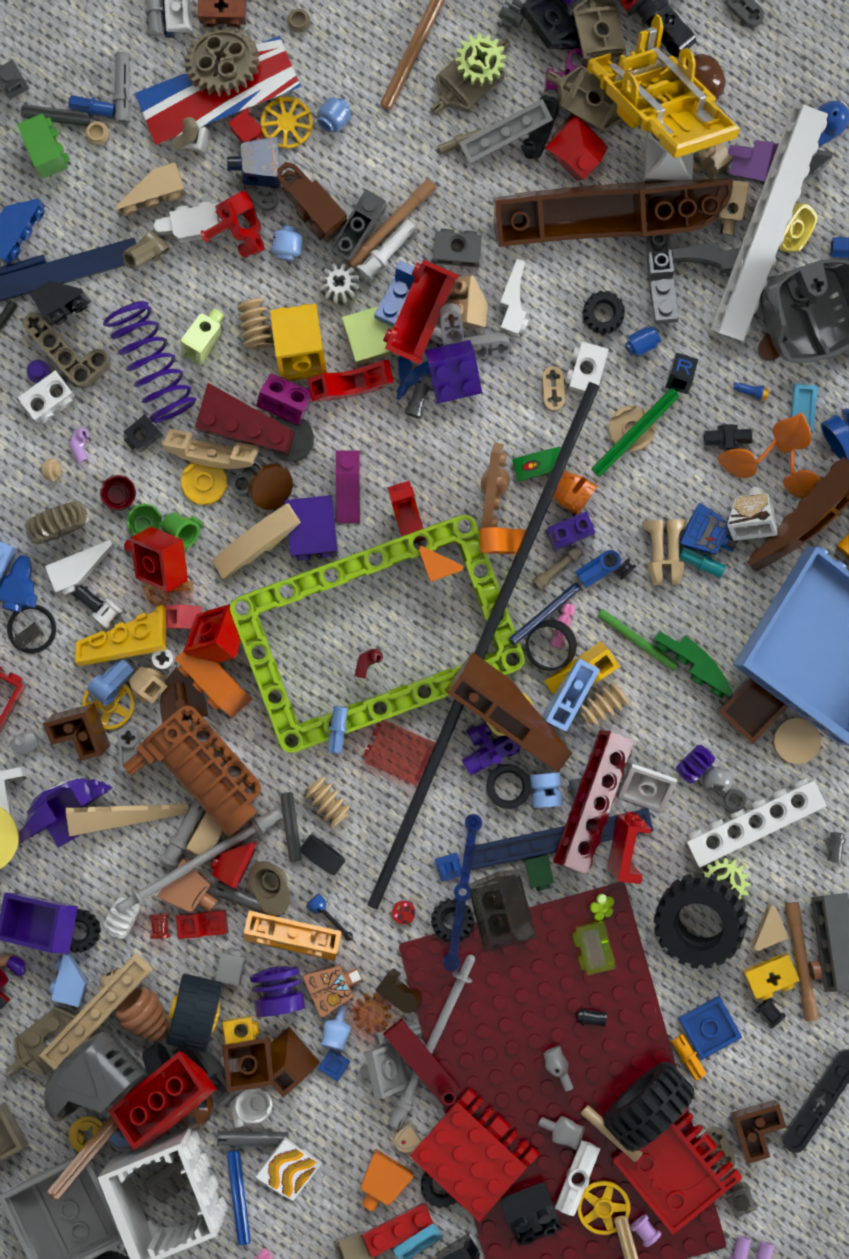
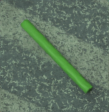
[597,609,678,671]

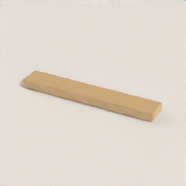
[39,953,153,1070]

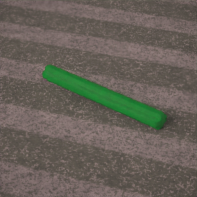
[591,388,680,477]

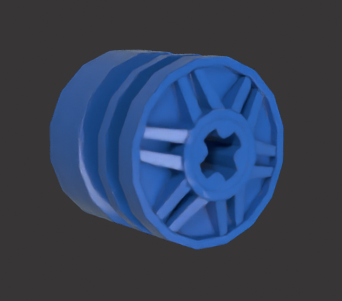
[821,408,849,461]

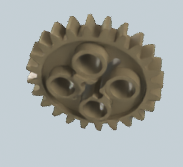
[184,25,260,97]

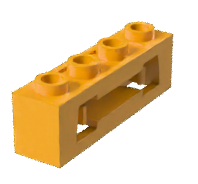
[243,911,342,961]

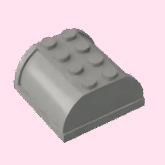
[0,1155,123,1259]

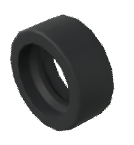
[486,764,531,809]
[299,834,346,875]

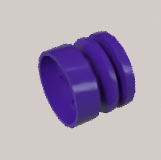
[250,966,305,1017]

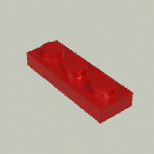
[361,1203,434,1258]

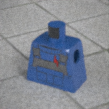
[679,503,738,555]

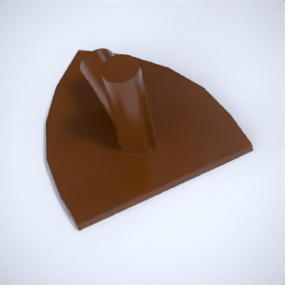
[160,667,208,723]

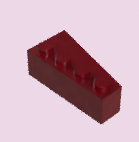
[195,383,295,456]

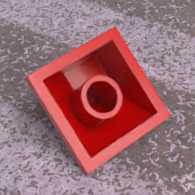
[545,115,608,181]
[183,604,241,663]
[210,841,259,888]

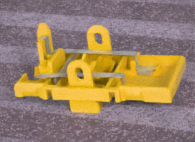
[587,14,740,159]

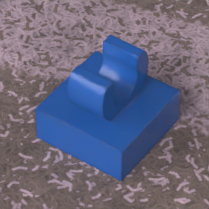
[435,852,464,882]

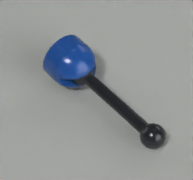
[306,893,353,941]

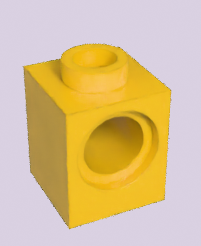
[223,1015,259,1044]

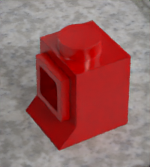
[228,107,263,143]

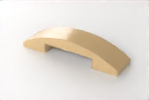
[163,429,259,469]

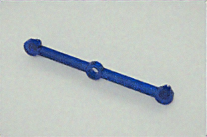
[443,814,482,972]

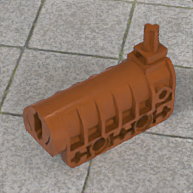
[122,706,261,837]

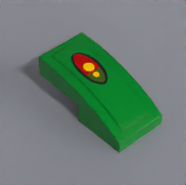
[512,447,566,482]

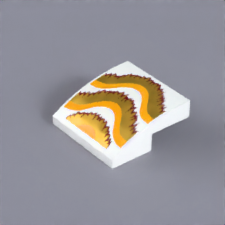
[256,1137,322,1201]

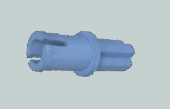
[328,706,348,754]

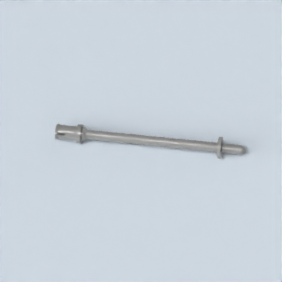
[116,807,284,913]
[388,954,475,1129]

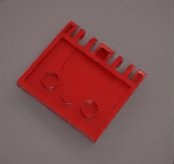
[409,1088,539,1222]
[612,1108,742,1235]

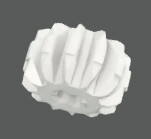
[320,263,359,303]
[104,897,139,939]

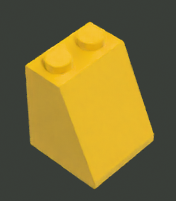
[270,303,327,381]

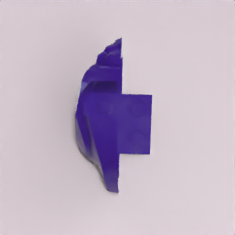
[19,777,113,848]

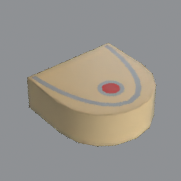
[394,1123,421,1153]

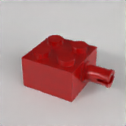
[124,527,188,592]

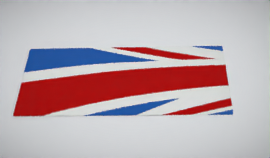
[135,36,301,145]

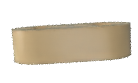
[542,366,565,412]

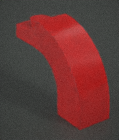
[307,360,394,402]
[387,480,426,544]

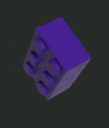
[0,892,78,953]

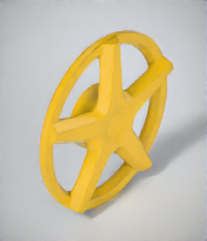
[82,683,135,730]
[577,1181,630,1235]

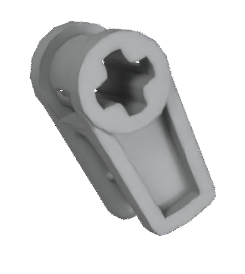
[117,726,142,772]

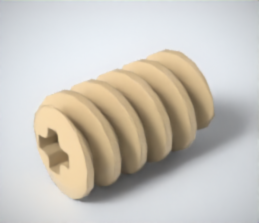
[237,298,273,350]
[578,683,631,730]
[302,776,350,829]

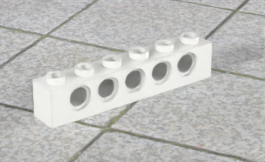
[685,778,827,868]

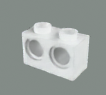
[18,370,75,423]

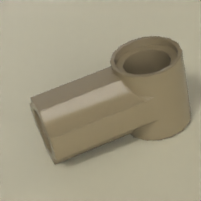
[122,230,170,270]

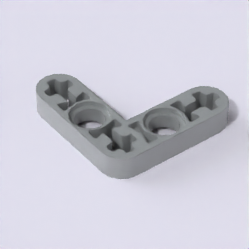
[440,303,511,360]

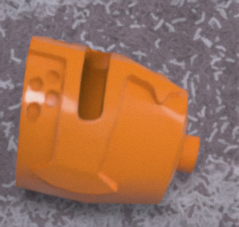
[553,470,598,515]

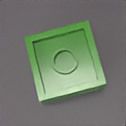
[17,113,70,178]

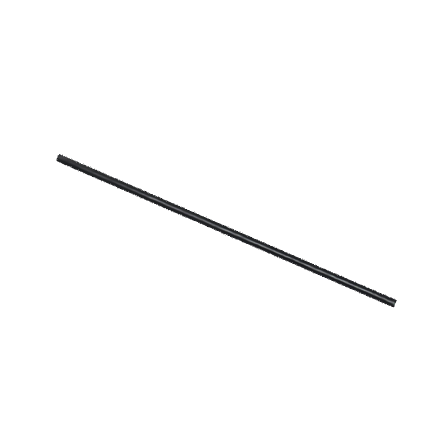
[367,382,600,909]

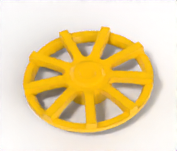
[261,97,313,149]

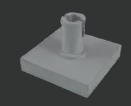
[360,1044,408,1100]

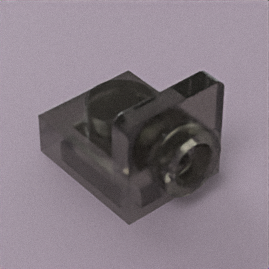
[725,1181,757,1218]

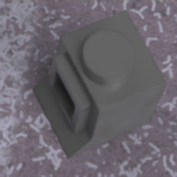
[0,59,30,100]

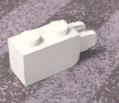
[153,202,222,243]

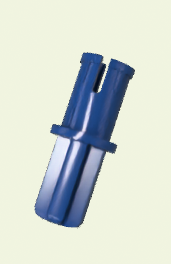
[68,95,115,119]

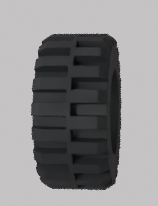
[654,873,748,969]
[603,1062,695,1152]

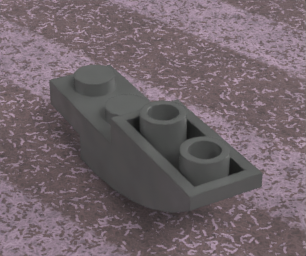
[646,234,679,324]

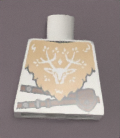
[727,487,778,541]

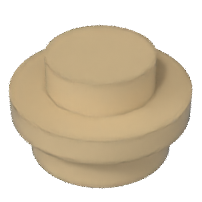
[86,121,109,145]
[42,458,62,482]

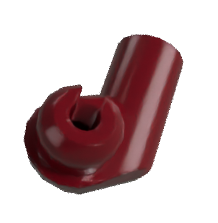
[354,648,383,679]

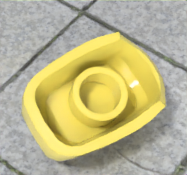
[778,203,818,252]

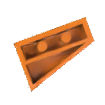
[175,651,253,718]

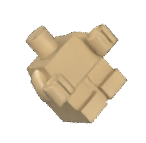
[693,144,733,179]
[129,666,167,704]

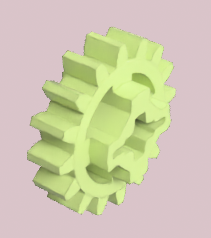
[455,33,506,86]
[700,857,751,900]

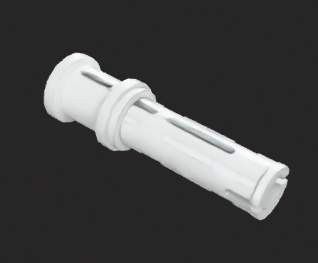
[356,219,417,281]

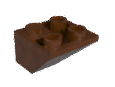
[270,1027,320,1098]

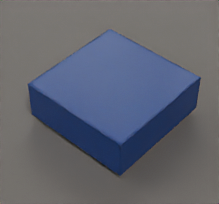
[318,1049,350,1082]

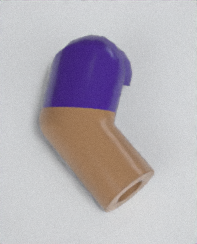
[0,953,26,976]

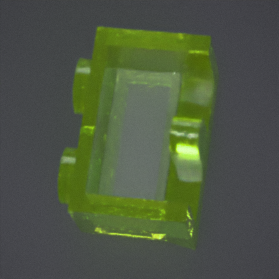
[573,919,616,975]

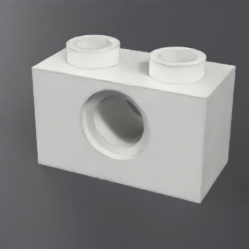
[565,342,609,394]

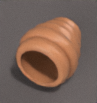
[115,986,169,1042]

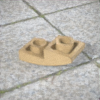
[185,812,223,856]

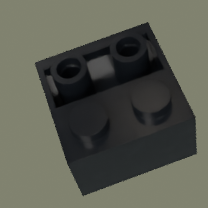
[29,281,91,326]
[500,1182,563,1246]

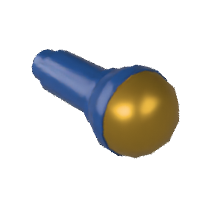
[733,383,769,401]

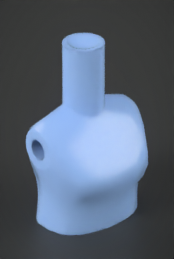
[320,1005,351,1051]

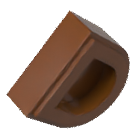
[758,333,779,361]

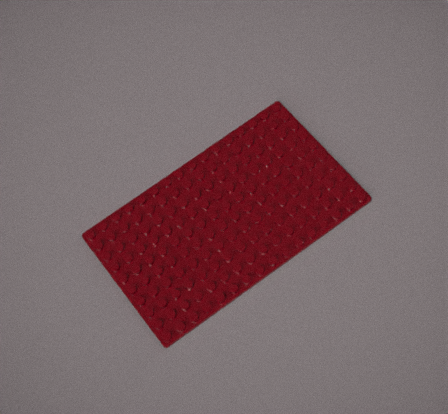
[399,882,726,1259]

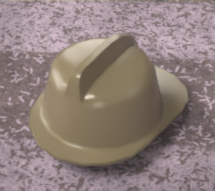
[248,861,290,916]

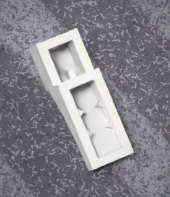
[500,259,529,337]

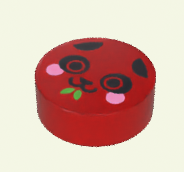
[392,900,415,925]

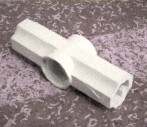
[555,1140,601,1216]

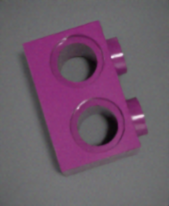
[256,373,311,425]

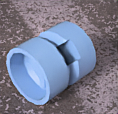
[530,772,563,808]

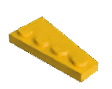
[75,605,166,667]

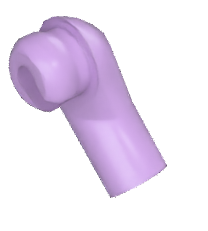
[69,428,89,464]

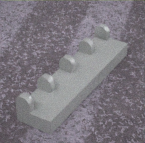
[459,99,553,164]

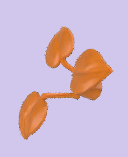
[717,412,820,498]

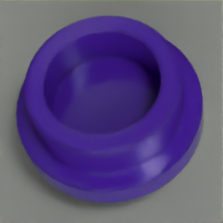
[27,360,50,383]

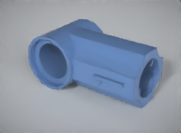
[87,659,135,706]

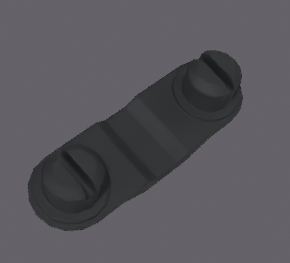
[521,95,559,159]

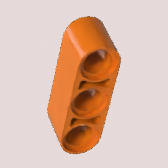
[479,527,526,555]

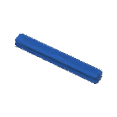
[227,1150,251,1245]

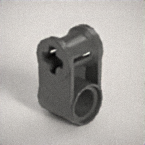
[231,454,266,497]

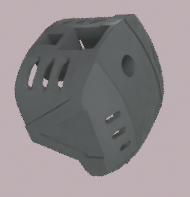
[760,259,849,363]
[44,1032,149,1122]

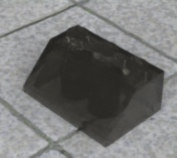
[467,869,537,953]

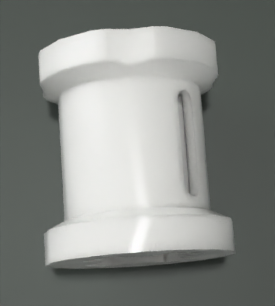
[92,597,123,628]
[152,649,175,669]

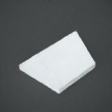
[618,763,677,813]

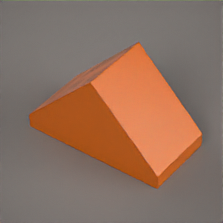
[418,545,464,582]

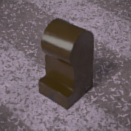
[375,968,422,1013]

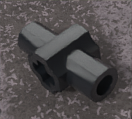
[703,424,752,450]

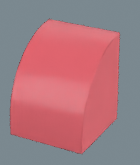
[165,605,202,629]

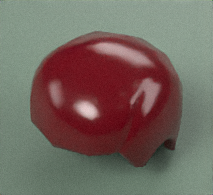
[100,475,136,511]

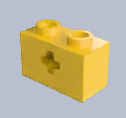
[742,952,800,1001]

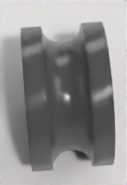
[724,789,746,810]

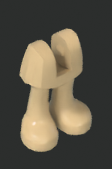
[642,519,687,586]

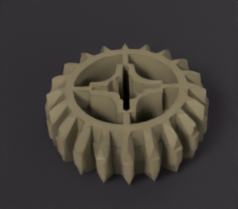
[24,501,89,544]

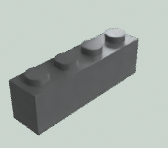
[811,893,849,992]

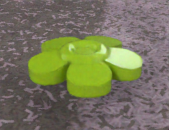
[590,894,614,921]

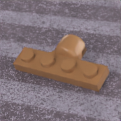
[481,443,510,528]

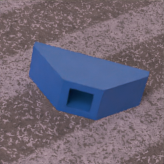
[0,199,45,265]

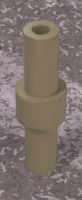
[438,128,482,154]

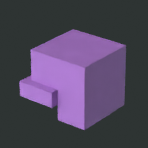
[728,140,779,181]

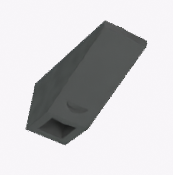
[330,189,387,261]

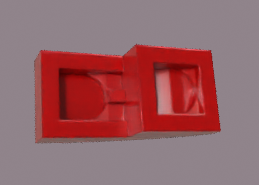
[176,910,229,939]

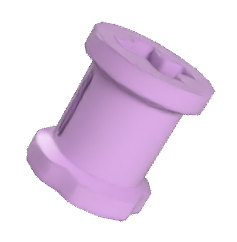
[630,1214,662,1247]

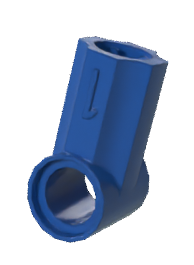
[575,550,621,588]

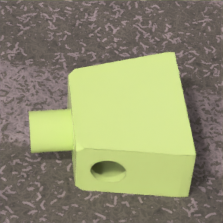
[180,309,225,366]

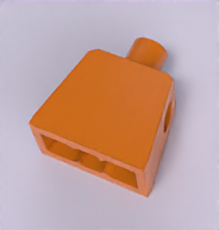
[360,1149,414,1211]

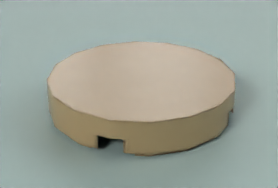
[608,405,655,452]
[773,718,821,764]

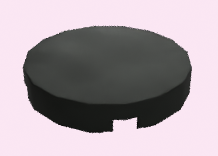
[272,417,314,462]

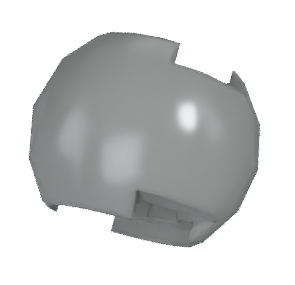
[703,766,733,794]

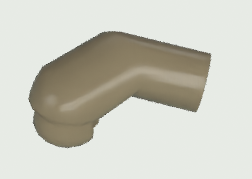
[171,117,198,150]

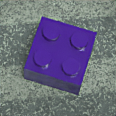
[425,340,483,404]

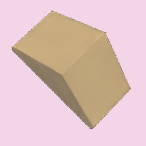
[750,904,789,951]

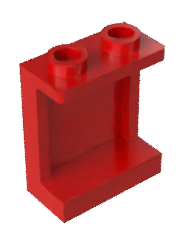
[607,812,651,884]

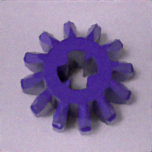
[676,744,715,784]

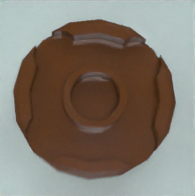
[248,464,293,510]

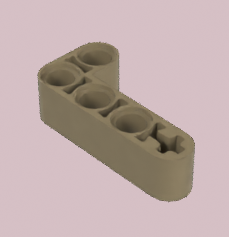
[23,312,111,388]

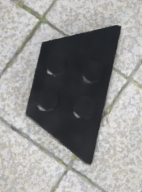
[520,0,581,50]

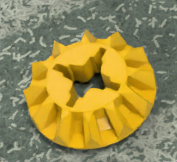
[69,1115,103,1152]

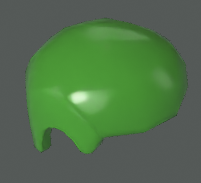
[126,503,162,536]

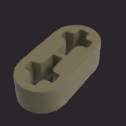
[705,1126,736,1169]

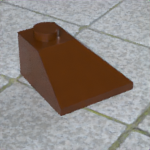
[222,1037,275,1093]

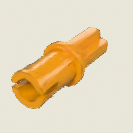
[670,1034,706,1081]

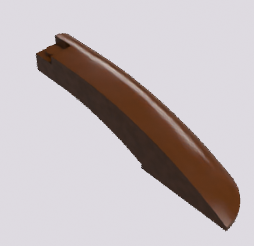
[493,179,733,247]

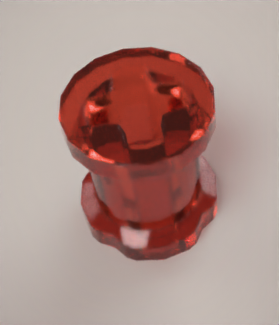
[149,913,171,939]

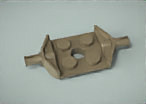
[569,0,627,65]
[430,39,510,116]
[545,65,634,134]
[5,1006,80,1077]

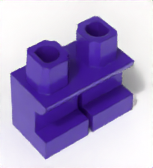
[545,511,596,551]

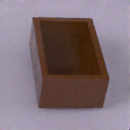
[715,677,788,744]

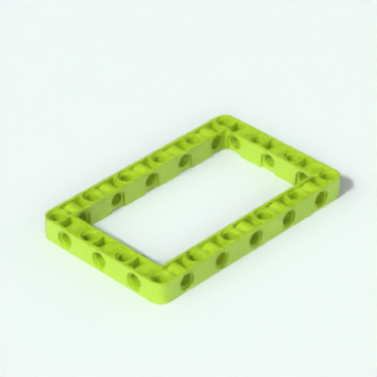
[230,514,525,753]

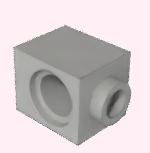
[215,948,246,986]

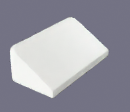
[164,0,193,33]

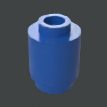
[625,326,661,358]

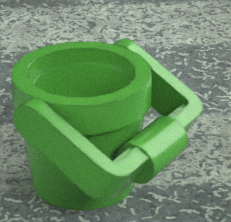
[162,512,204,552]

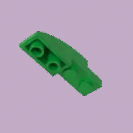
[653,631,732,699]

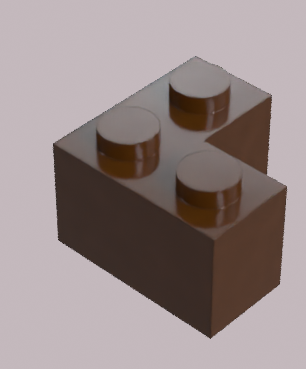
[43,703,110,761]
[730,1100,786,1164]

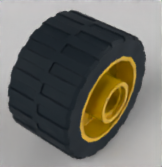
[166,973,222,1052]

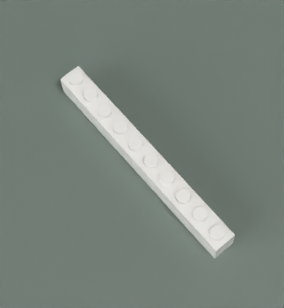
[711,103,828,341]

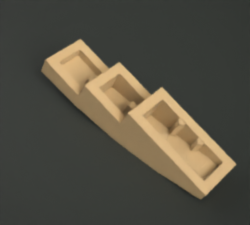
[212,504,301,579]

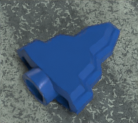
[0,555,37,613]

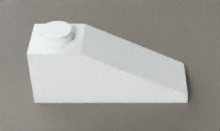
[45,540,115,596]

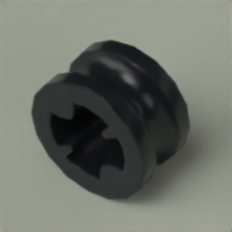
[613,558,636,580]

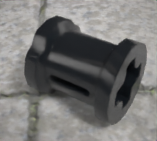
[754,998,786,1029]

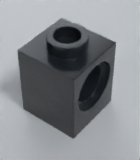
[123,414,162,453]

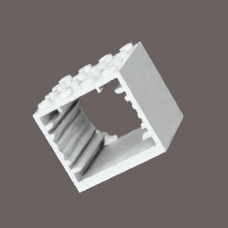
[98,1128,228,1259]

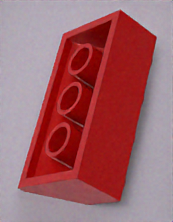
[108,1051,217,1150]

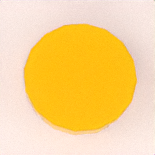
[181,462,227,505]

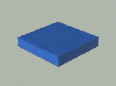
[678,995,742,1060]

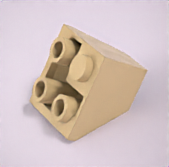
[436,275,488,329]

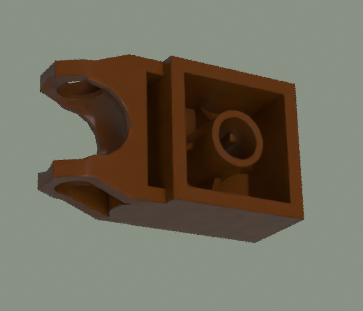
[277,162,347,243]

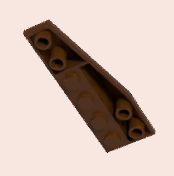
[746,457,849,571]
[445,652,572,772]

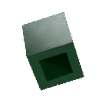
[524,854,554,891]

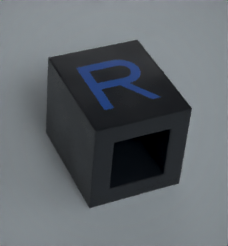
[665,353,699,394]

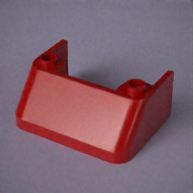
[383,259,459,364]

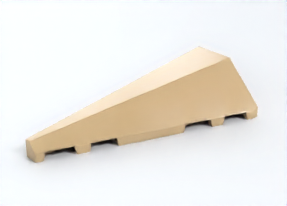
[66,804,189,836]

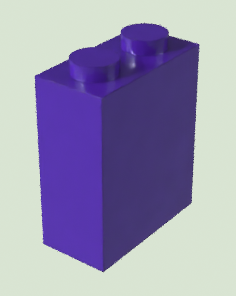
[285,495,338,561]

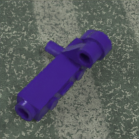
[462,722,521,776]

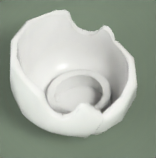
[234,1088,273,1123]

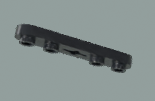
[782,1049,849,1153]

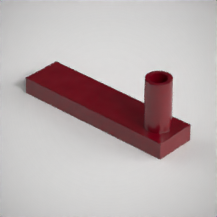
[383,1018,461,1106]

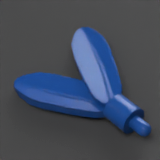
[396,355,429,400]

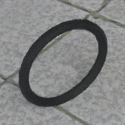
[7,605,56,653]

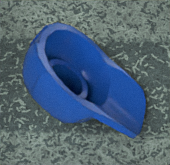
[817,100,849,145]

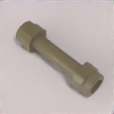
[532,544,584,591]

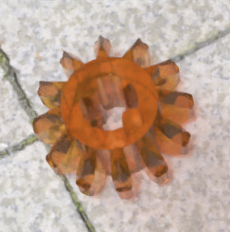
[352,992,392,1033]

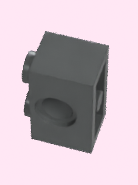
[433,228,482,268]

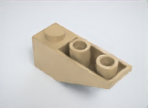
[116,162,186,216]

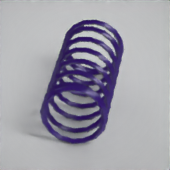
[103,301,197,423]

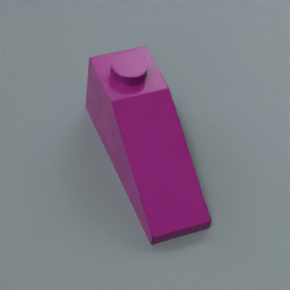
[336,450,360,523]

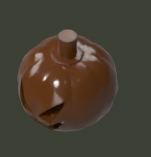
[686,54,726,102]

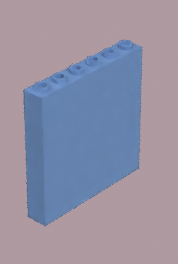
[733,546,849,746]

